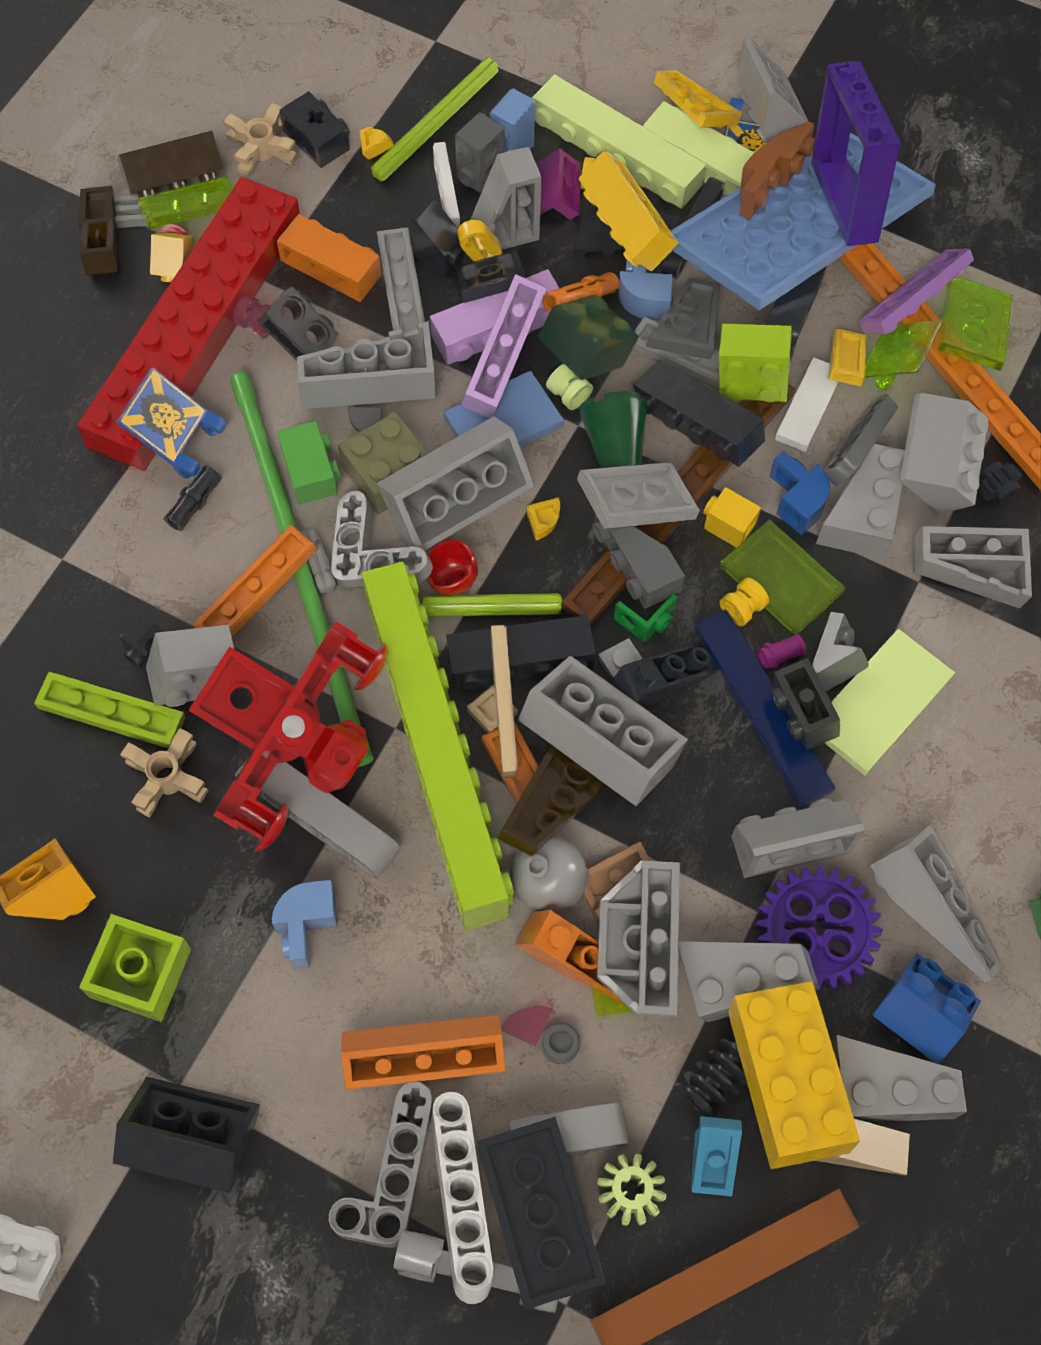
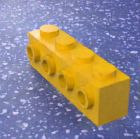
[578,150,679,272]

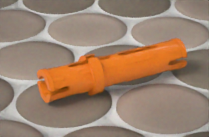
[542,272,619,313]

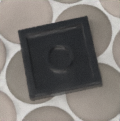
[455,250,526,303]

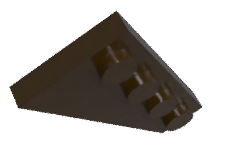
[498,744,608,856]

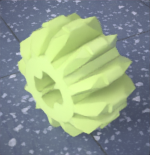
[597,1154,666,1226]

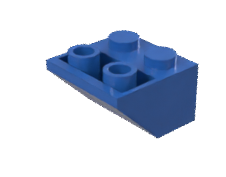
[873,953,981,1064]

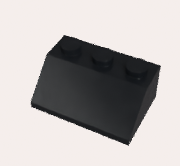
[113,1076,260,1193]

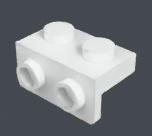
[0,1214,61,1301]

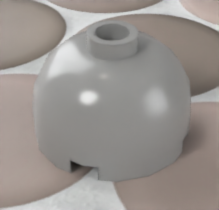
[510,837,589,913]

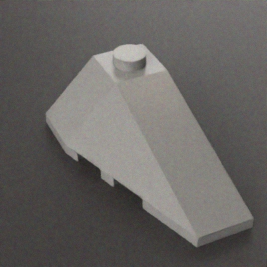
[870,824,1002,983]

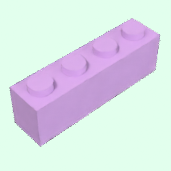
[430,269,565,365]
[461,274,546,419]

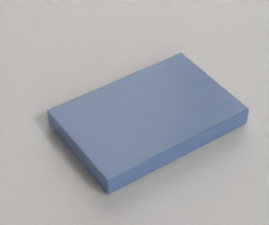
[443,371,564,447]

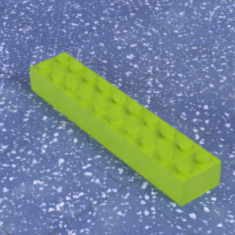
[361,561,514,931]

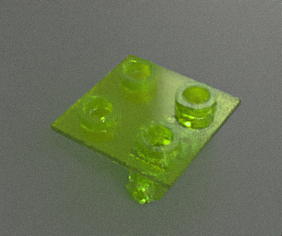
[864,320,942,390]

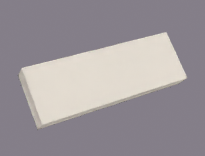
[433,142,460,228]
[775,357,839,452]

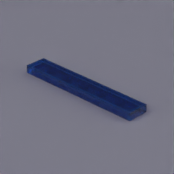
[694,609,836,807]

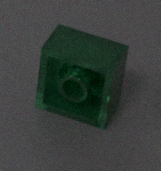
[537,295,640,381]

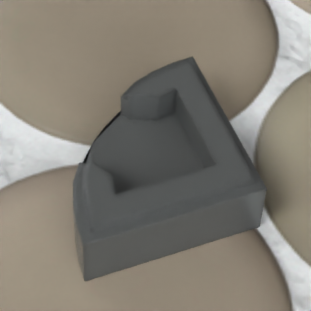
[348,406,382,432]

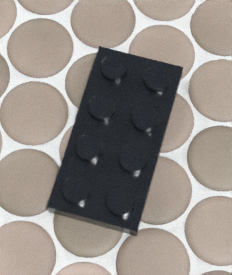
[477,1117,606,1311]

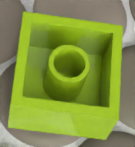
[719,323,792,402]
[79,914,192,1022]

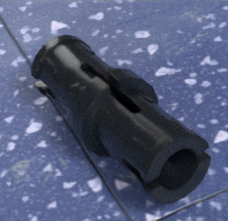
[164,465,222,532]

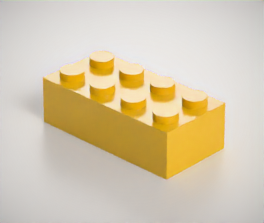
[728,981,861,1169]

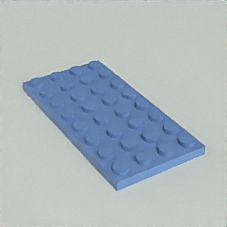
[671,132,936,311]

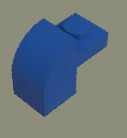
[770,451,830,536]

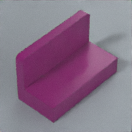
[536,148,581,220]

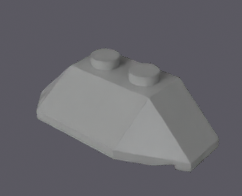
[597,861,680,1017]

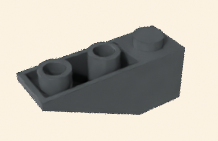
[592,513,685,609]

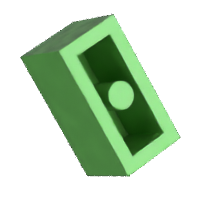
[277,421,341,505]

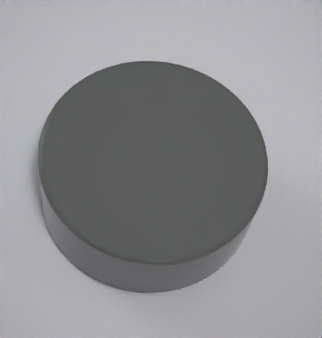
[541,1022,580,1064]

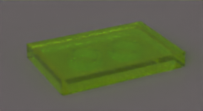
[938,277,1013,371]
[720,519,846,635]

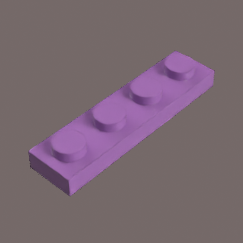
[859,249,974,335]

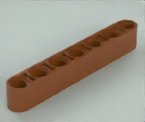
[590,1189,860,1345]

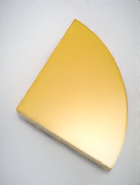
[359,127,394,160]
[526,497,560,540]

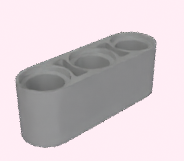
[508,1103,630,1157]

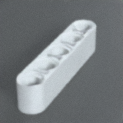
[432,1091,493,1304]

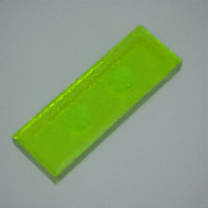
[138,177,233,230]

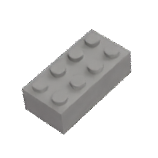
[377,416,534,550]
[518,656,688,806]

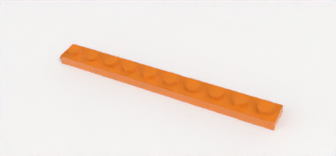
[839,243,1041,490]

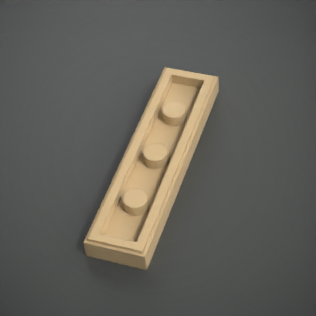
[490,625,518,777]

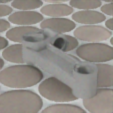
[394,1230,558,1313]

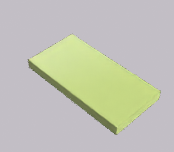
[825,628,955,776]

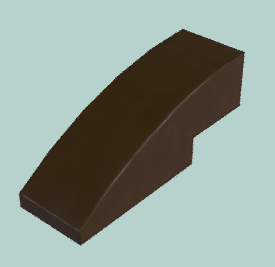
[78,186,118,275]

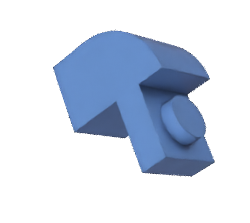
[618,260,672,320]
[272,880,338,969]

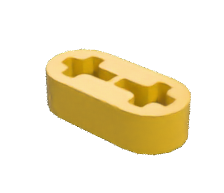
[457,220,503,261]

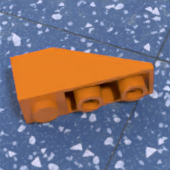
[514,910,625,1005]

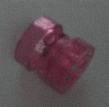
[233,294,270,338]

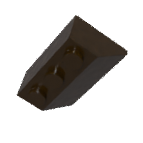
[117,131,224,199]

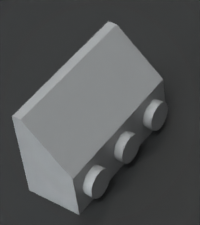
[738,35,809,143]
[899,393,988,514]
[731,799,866,878]

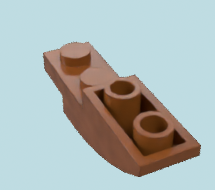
[739,122,815,219]

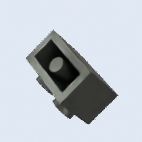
[771,658,840,750]

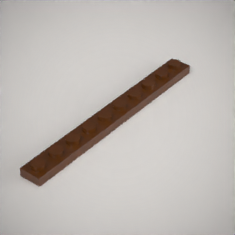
[561,384,796,626]

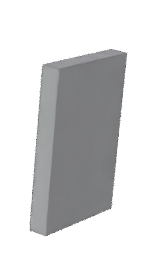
[577,462,700,529]

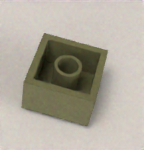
[338,412,428,515]

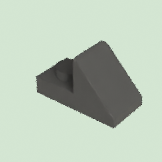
[812,612,869,692]

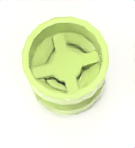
[546,363,593,410]

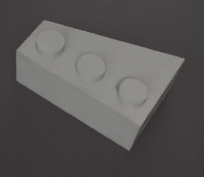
[471,146,541,250]
[913,526,1032,608]

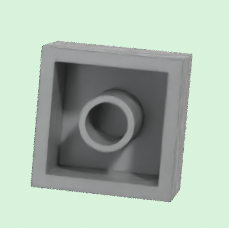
[146,625,234,707]

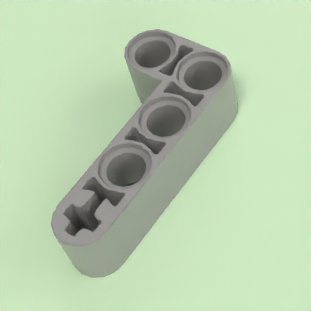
[329,1082,433,1247]

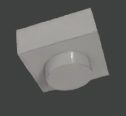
[598,638,642,680]

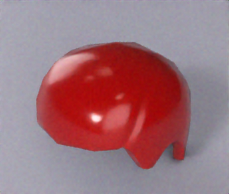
[426,540,478,595]

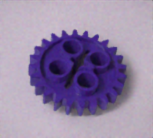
[756,866,883,992]

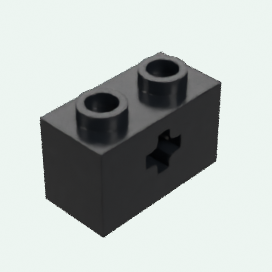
[279,91,350,168]

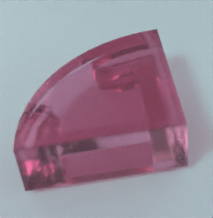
[501,1005,552,1047]

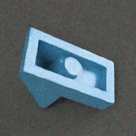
[691,1116,742,1196]

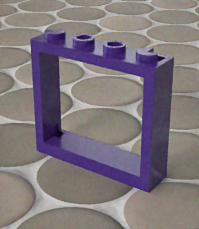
[811,61,901,246]

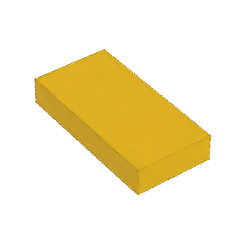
[829,328,867,386]

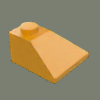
[0,838,95,920]

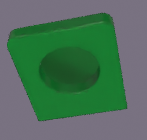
[614,594,678,643]

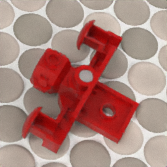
[188,621,388,852]

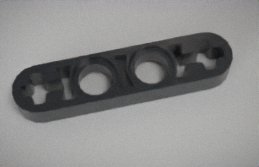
[661,177,725,279]

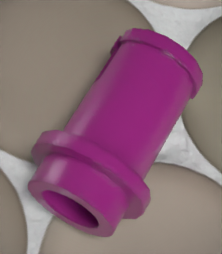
[758,634,806,670]

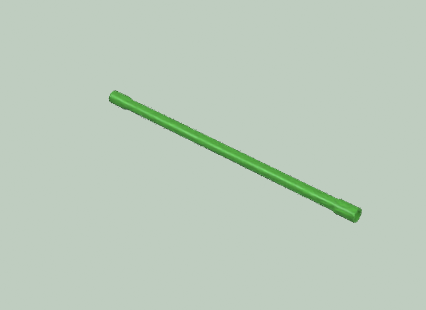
[230,372,374,767]

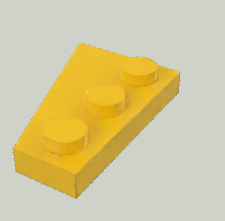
[653,70,742,128]

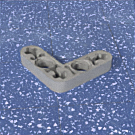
[331,491,433,588]

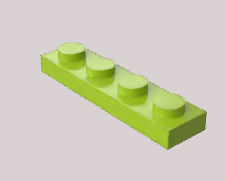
[34,672,186,749]

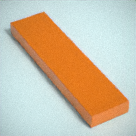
[193,525,318,637]

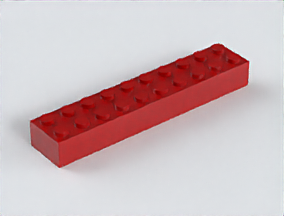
[77,176,300,471]

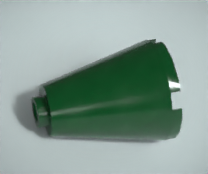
[579,391,647,468]

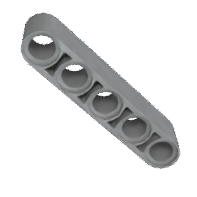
[235,757,401,879]

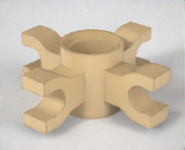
[223,103,297,176]
[120,728,208,818]

